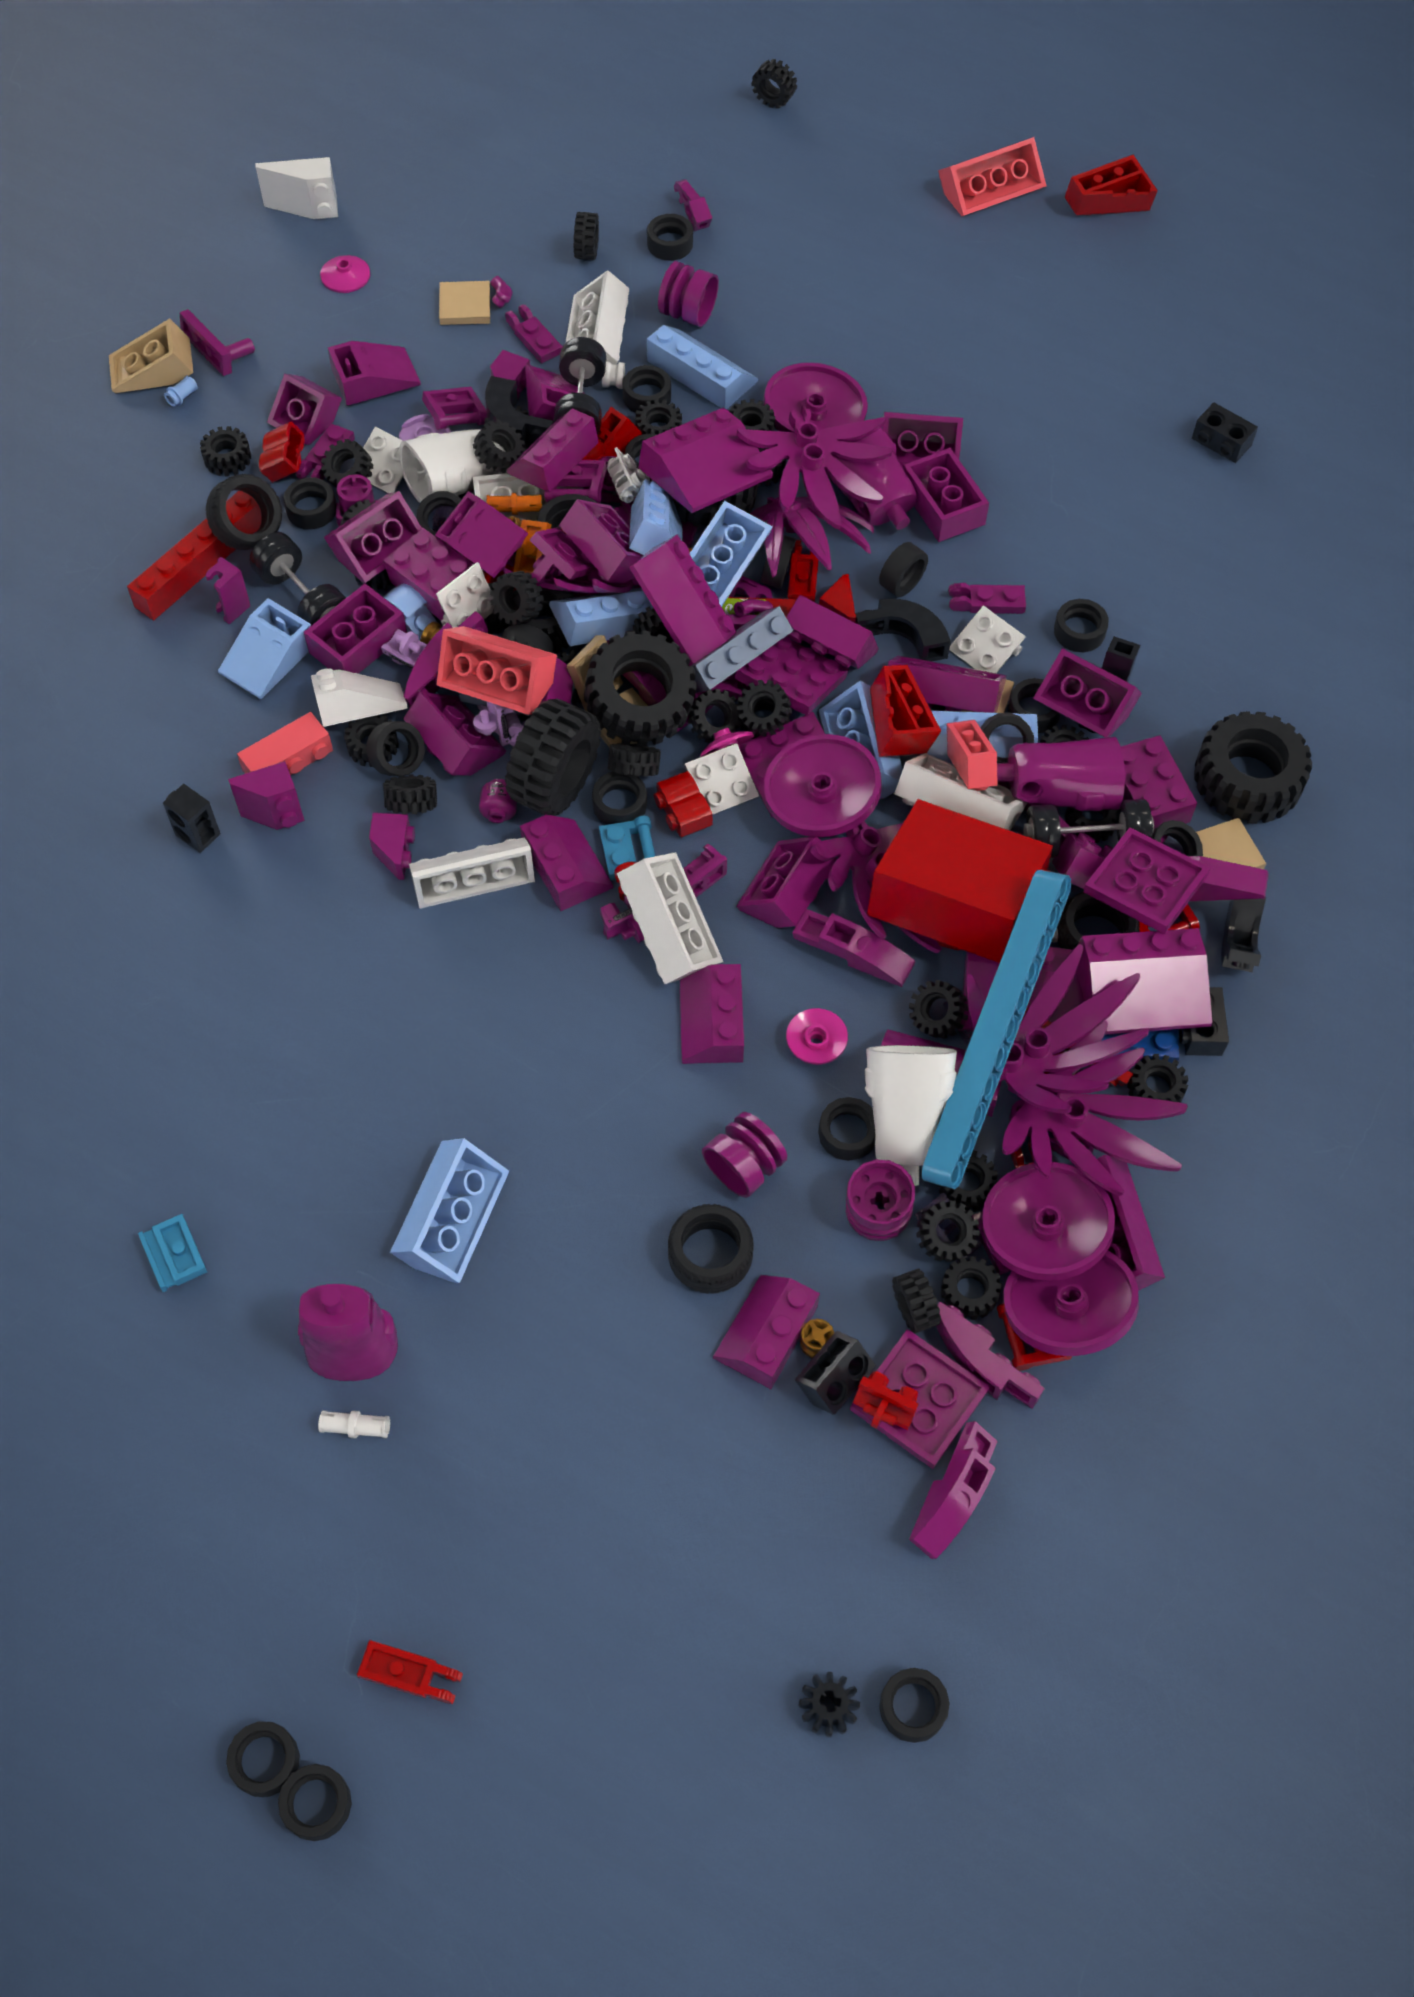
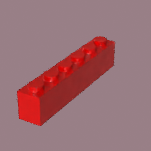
[127,491,262,621]

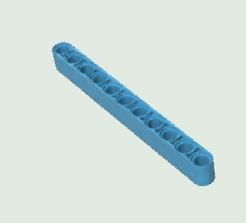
[922,870,1071,1190]

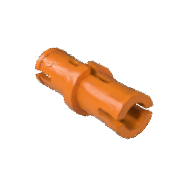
[486,493,542,515]

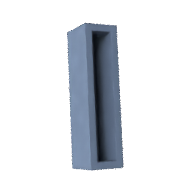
[691,606,793,693]

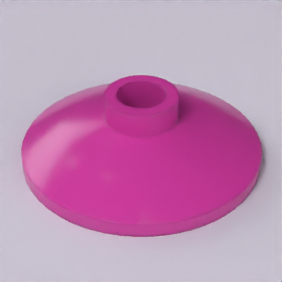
[320,255,370,293]
[700,728,754,757]
[786,1008,848,1065]

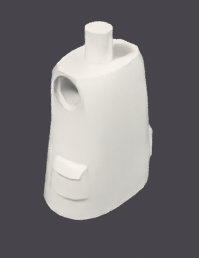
[399,429,507,503]
[865,1045,957,1186]

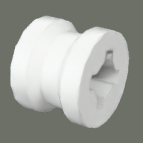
[602,361,625,389]

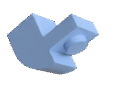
[383,583,438,640]

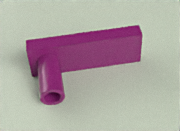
[179,309,255,376]

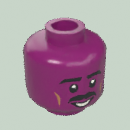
[479,779,517,823]

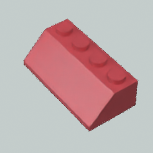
[938,137,1047,216]
[436,626,557,715]

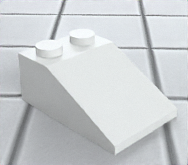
[255,157,338,219]
[311,669,407,727]

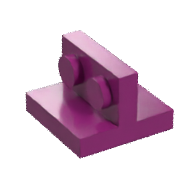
[530,527,596,585]

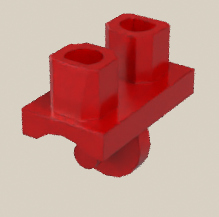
[853,1371,919,1430]

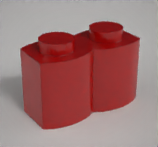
[259,421,305,483]
[654,771,713,837]

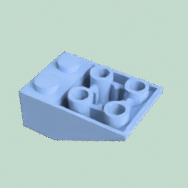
[218,598,311,699]

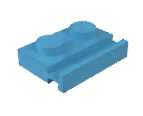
[138,1214,208,1292]

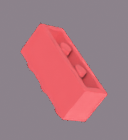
[237,712,333,775]
[947,720,997,791]

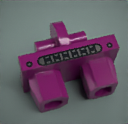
[600,896,644,943]

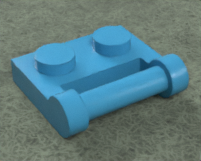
[599,816,656,881]

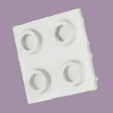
[363,427,403,493]
[607,447,650,503]
[436,562,495,628]
[949,605,1026,673]
[685,743,759,815]

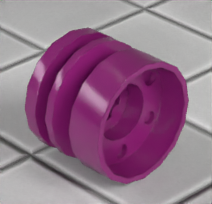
[658,261,719,327]
[702,1112,787,1198]
[846,1159,915,1241]

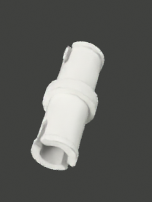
[318,1410,390,1438]

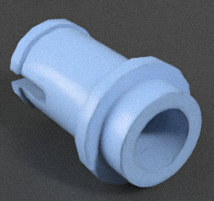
[164,376,198,406]

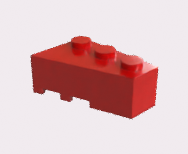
[1064,154,1158,215]
[870,665,941,757]

